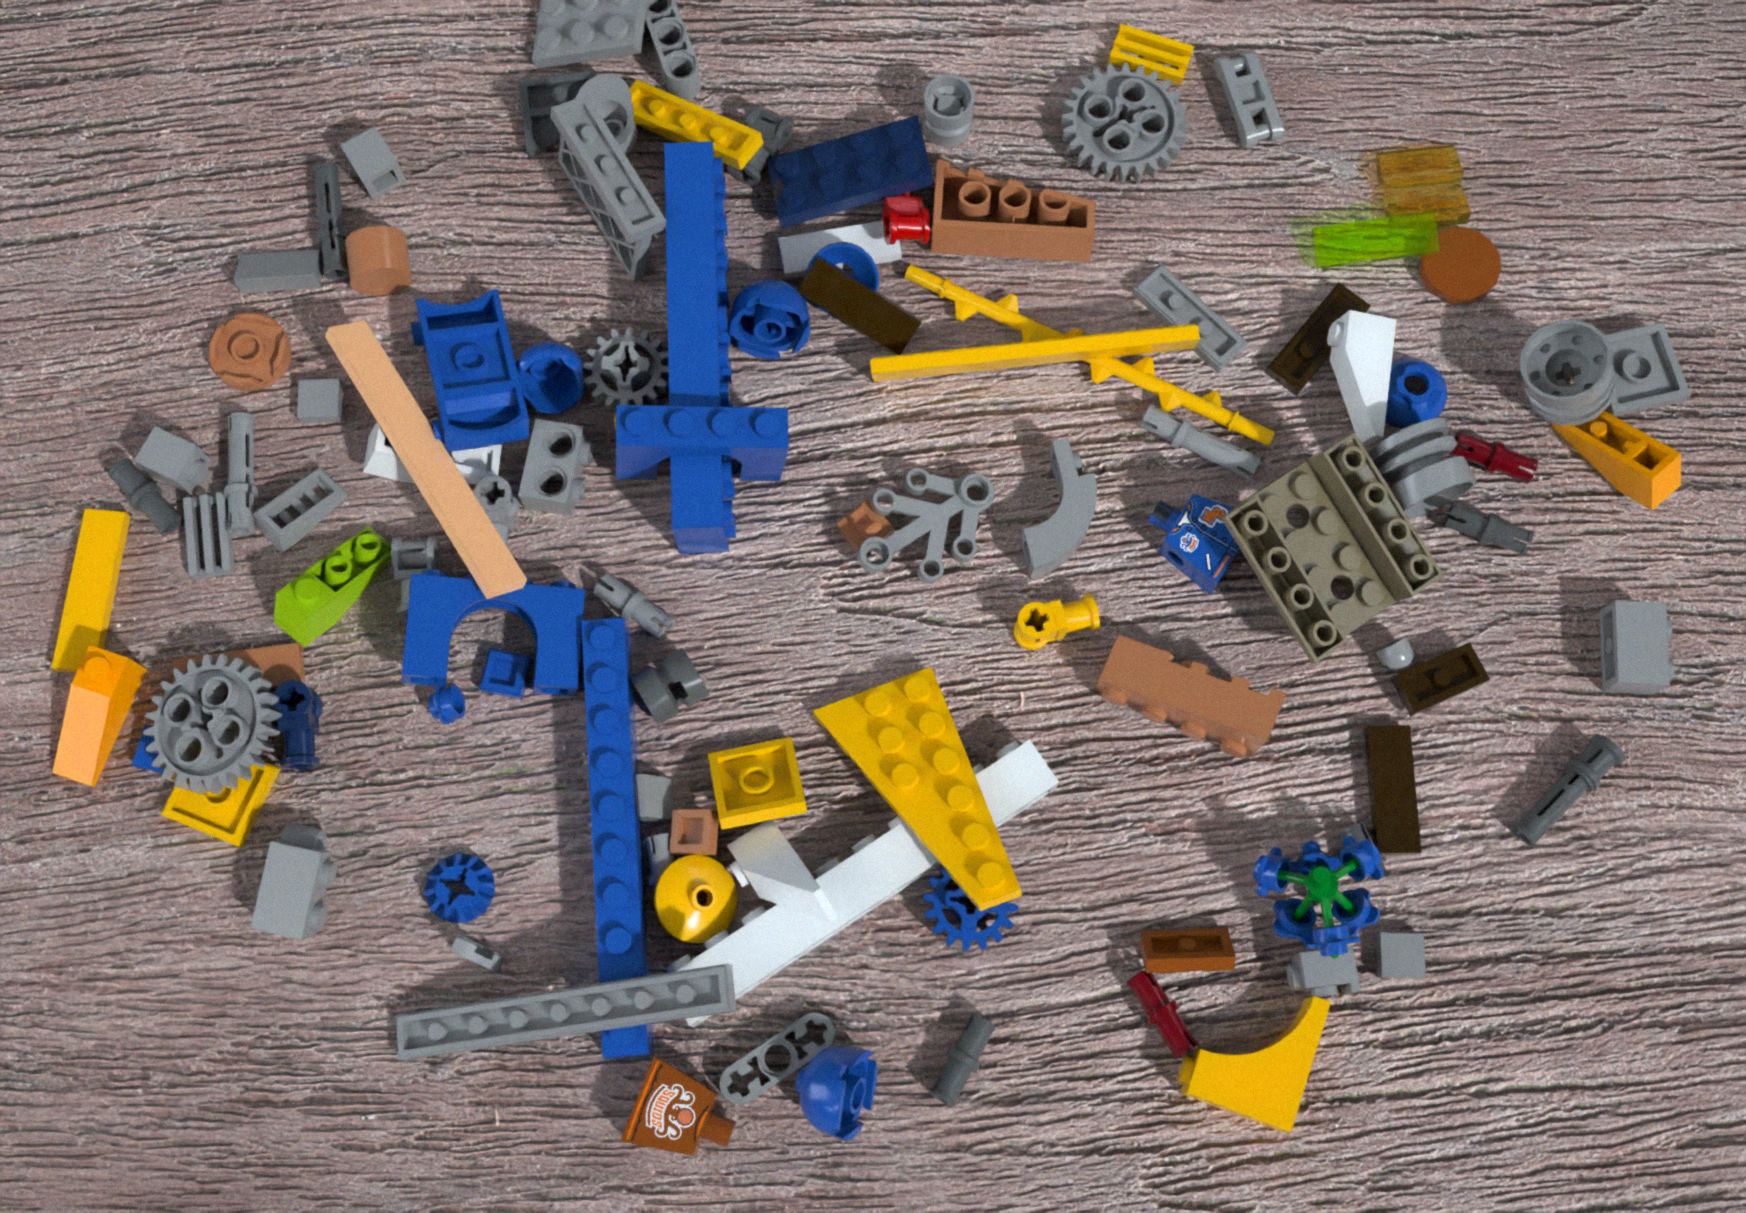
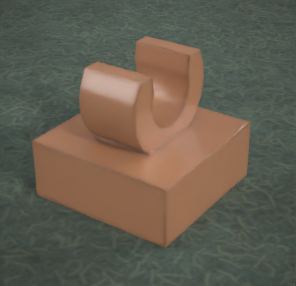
[836,498,894,555]
[669,809,719,855]

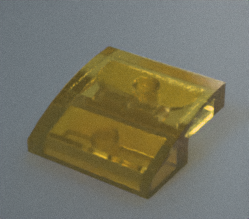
[1375,145,1471,232]

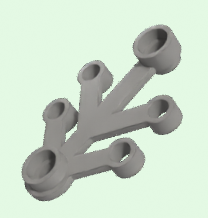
[857,467,995,584]

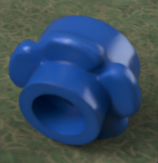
[428,685,465,725]

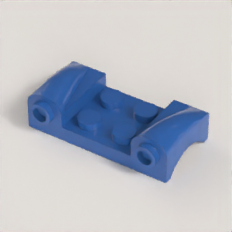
[410,289,529,452]

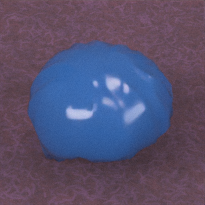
[516,340,584,415]

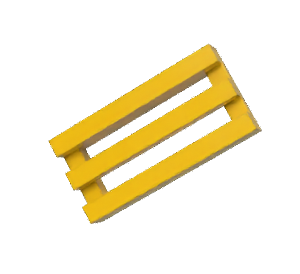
[1108,24,1194,85]

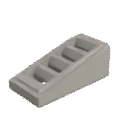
[253,466,347,554]

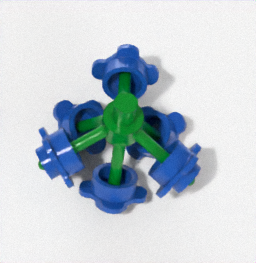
[1253,835,1384,959]

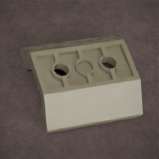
[1221,432,1444,664]

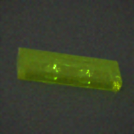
[1312,211,1440,269]

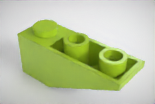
[274,525,391,648]

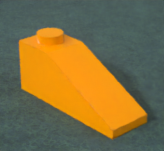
[1552,410,1681,510]
[52,645,147,788]

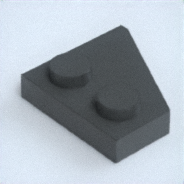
[518,70,597,157]

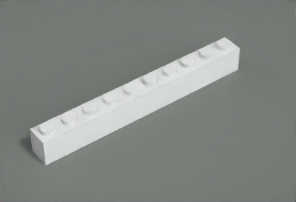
[666,739,1059,1028]

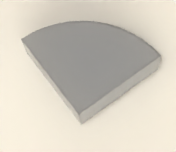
[450,935,504,973]

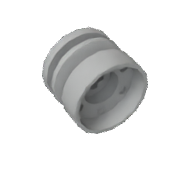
[1520,319,1615,426]
[1367,418,1477,520]

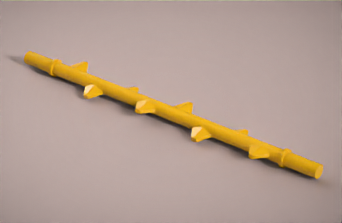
[904,264,1275,446]

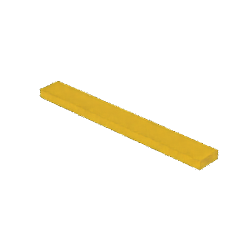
[870,324,1200,382]

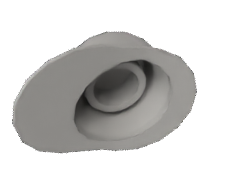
[575,73,638,155]

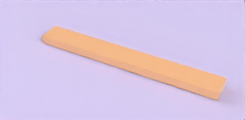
[325,320,527,599]

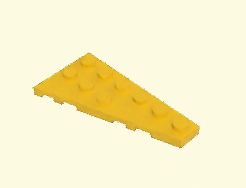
[813,667,1022,911]

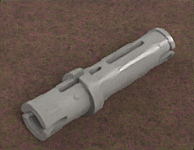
[1139,404,1262,481]
[224,412,258,536]

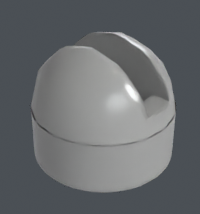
[1375,636,1414,671]

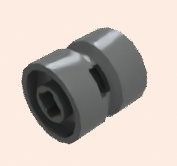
[630,648,709,725]

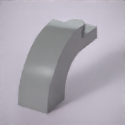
[1021,438,1097,579]

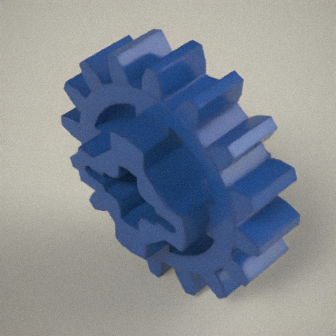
[923,865,1019,952]

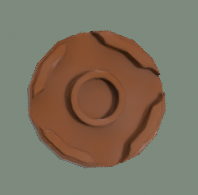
[1418,227,1502,305]

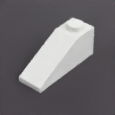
[1327,310,1396,446]
[363,422,502,484]
[727,819,838,922]

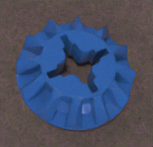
[423,853,495,923]

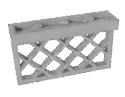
[550,95,666,283]

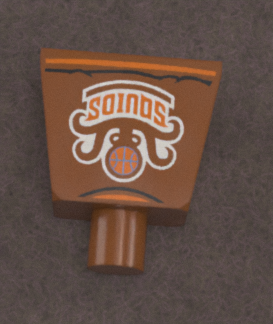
[621,1057,737,1156]

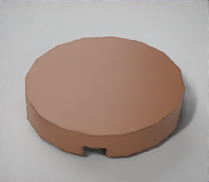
[208,312,292,391]

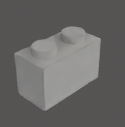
[1599,600,1674,695]

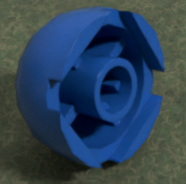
[729,279,810,359]
[796,1045,878,1141]

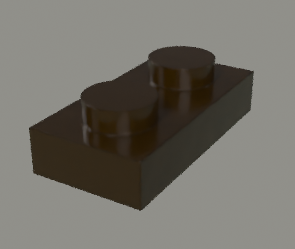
[1391,642,1490,716]

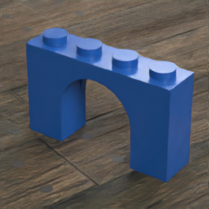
[616,405,789,481]
[402,569,585,697]

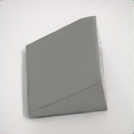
[634,774,675,824]

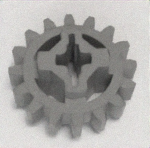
[583,327,669,412]

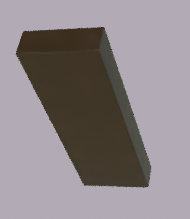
[797,255,922,355]
[1265,282,1371,396]
[1364,725,1422,855]

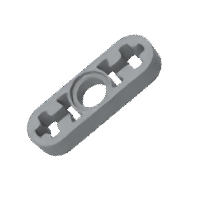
[719,1013,835,1105]

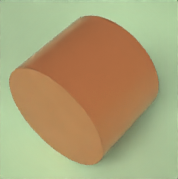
[345,226,412,296]

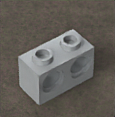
[518,419,594,516]

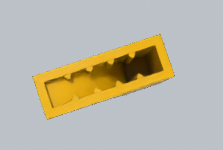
[1177,996,1331,1133]

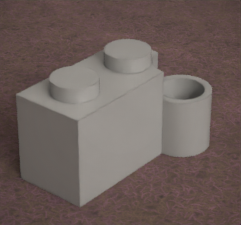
[250,822,337,940]

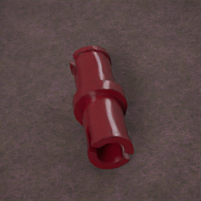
[1449,431,1538,484]
[1126,970,1199,1060]

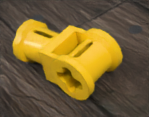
[1013,593,1100,650]

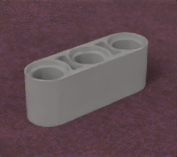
[644,0,701,100]

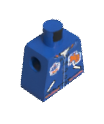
[1148,494,1239,594]

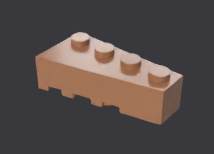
[931,159,1096,262]
[1094,634,1287,758]

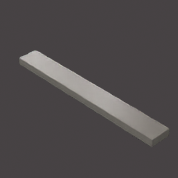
[395,964,737,1060]

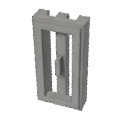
[183,491,235,580]

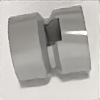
[922,74,975,148]

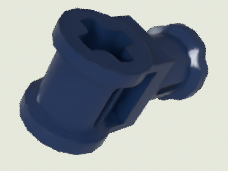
[274,680,323,770]

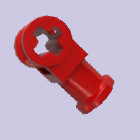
[882,191,931,245]

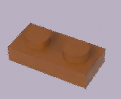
[1140,928,1236,973]

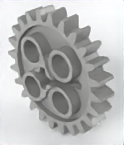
[1060,62,1189,185]
[143,654,282,794]

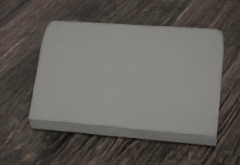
[234,249,322,293]

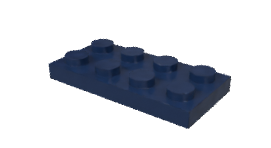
[767,115,935,228]

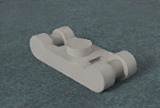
[1214,49,1284,148]

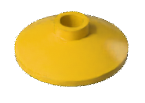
[654,855,737,943]

